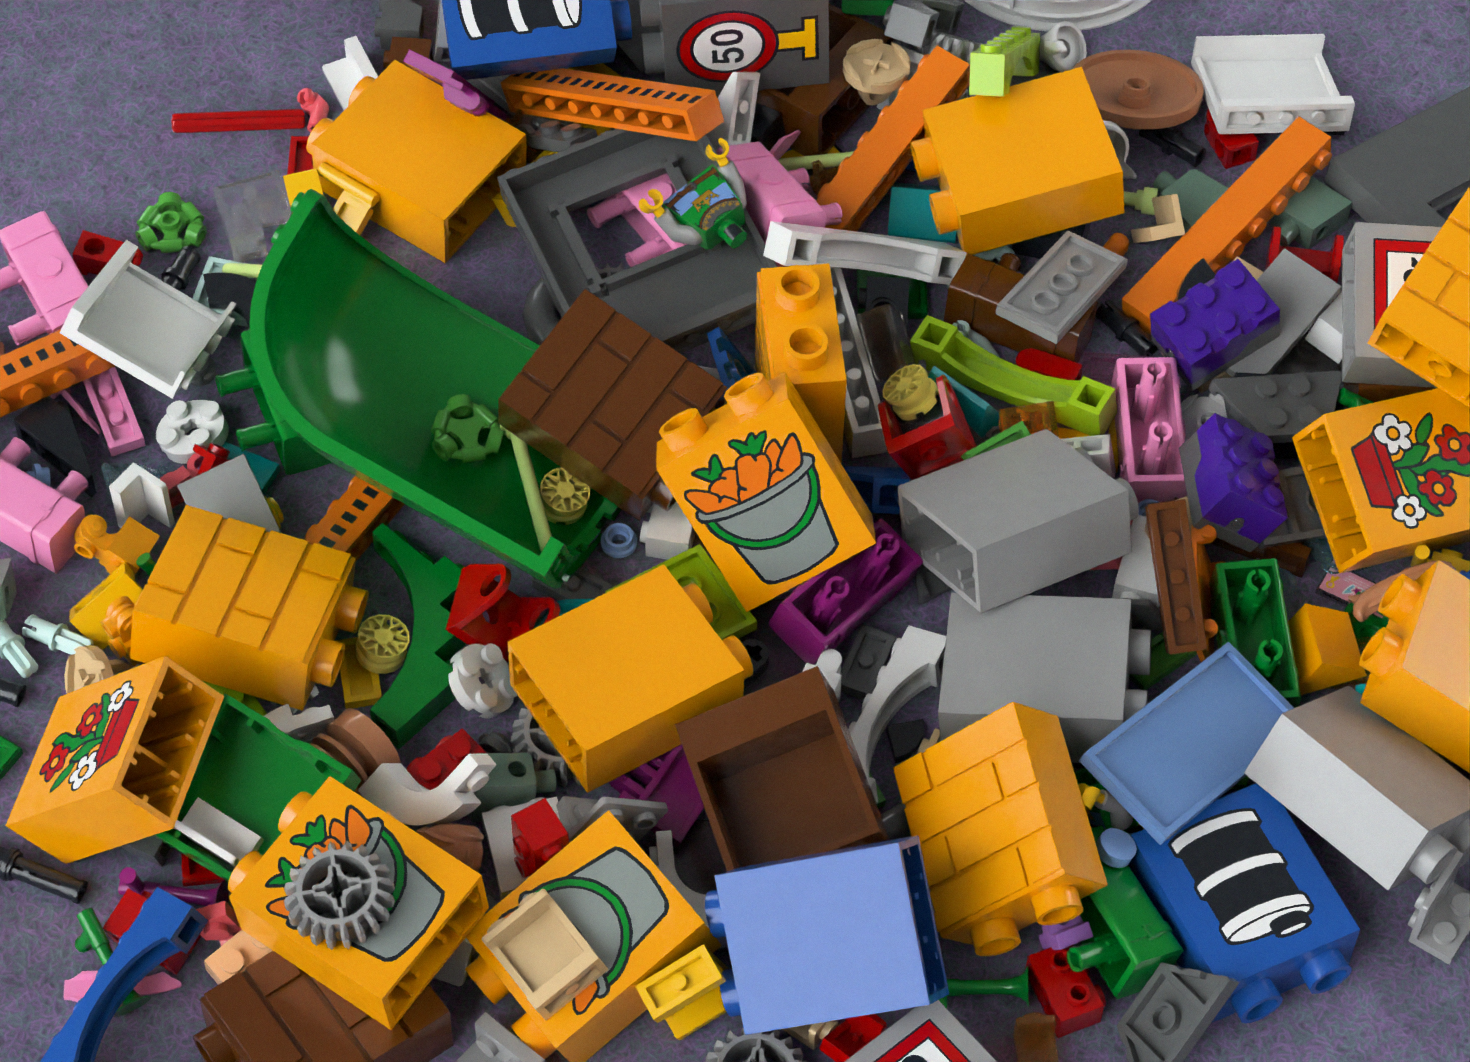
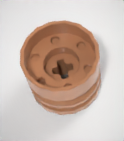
[309,708,401,798]

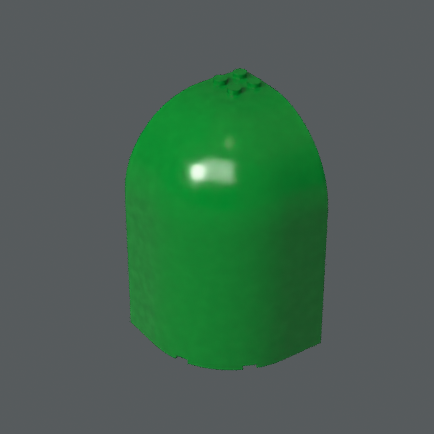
[249,189,622,589]

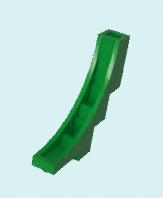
[370,523,466,749]

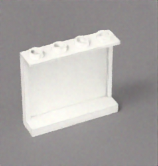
[1191,34,1355,134]
[60,240,236,399]

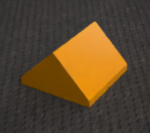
[1288,603,1367,695]

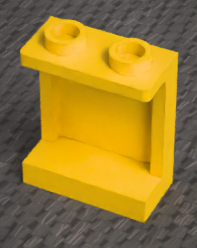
[635,944,728,1040]

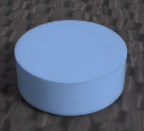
[1096,828,1137,868]

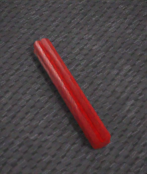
[171,109,305,133]

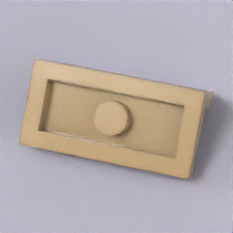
[1131,194,1185,243]

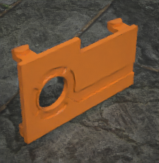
[1191,525,1226,662]

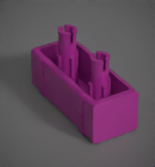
[769,519,923,665]

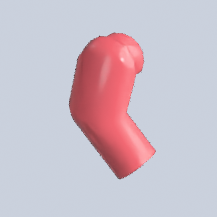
[297,88,329,133]

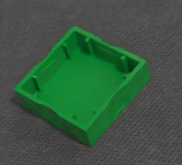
[153,693,361,882]

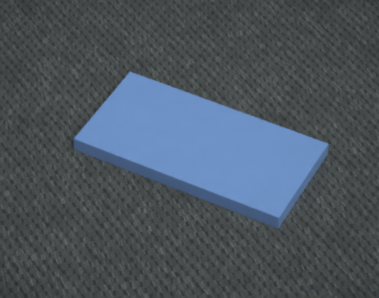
[1079,642,1294,845]

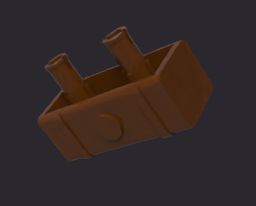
[944,253,1098,363]

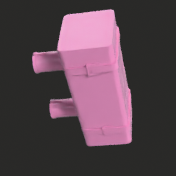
[716,141,842,267]
[587,173,687,267]
[0,211,88,347]
[1111,357,1187,504]
[0,437,89,574]

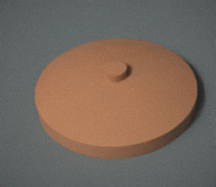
[1073,50,1204,129]

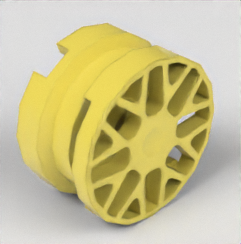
[882,364,939,421]
[540,467,590,525]
[355,614,410,674]

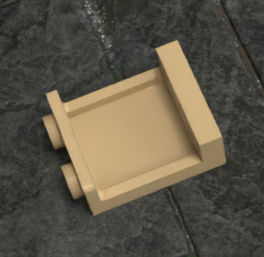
[481,889,609,1021]

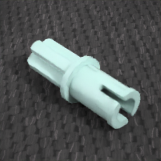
[22,614,94,655]
[0,619,38,678]

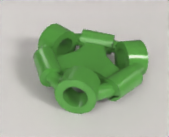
[135,192,207,253]
[431,394,505,463]

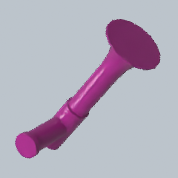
[118,867,229,906]

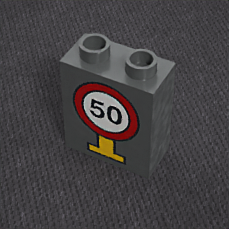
[639,0,829,95]

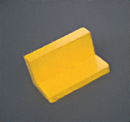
[69,562,143,650]

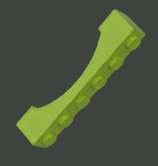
[969,26,1040,96]
[910,315,1117,436]

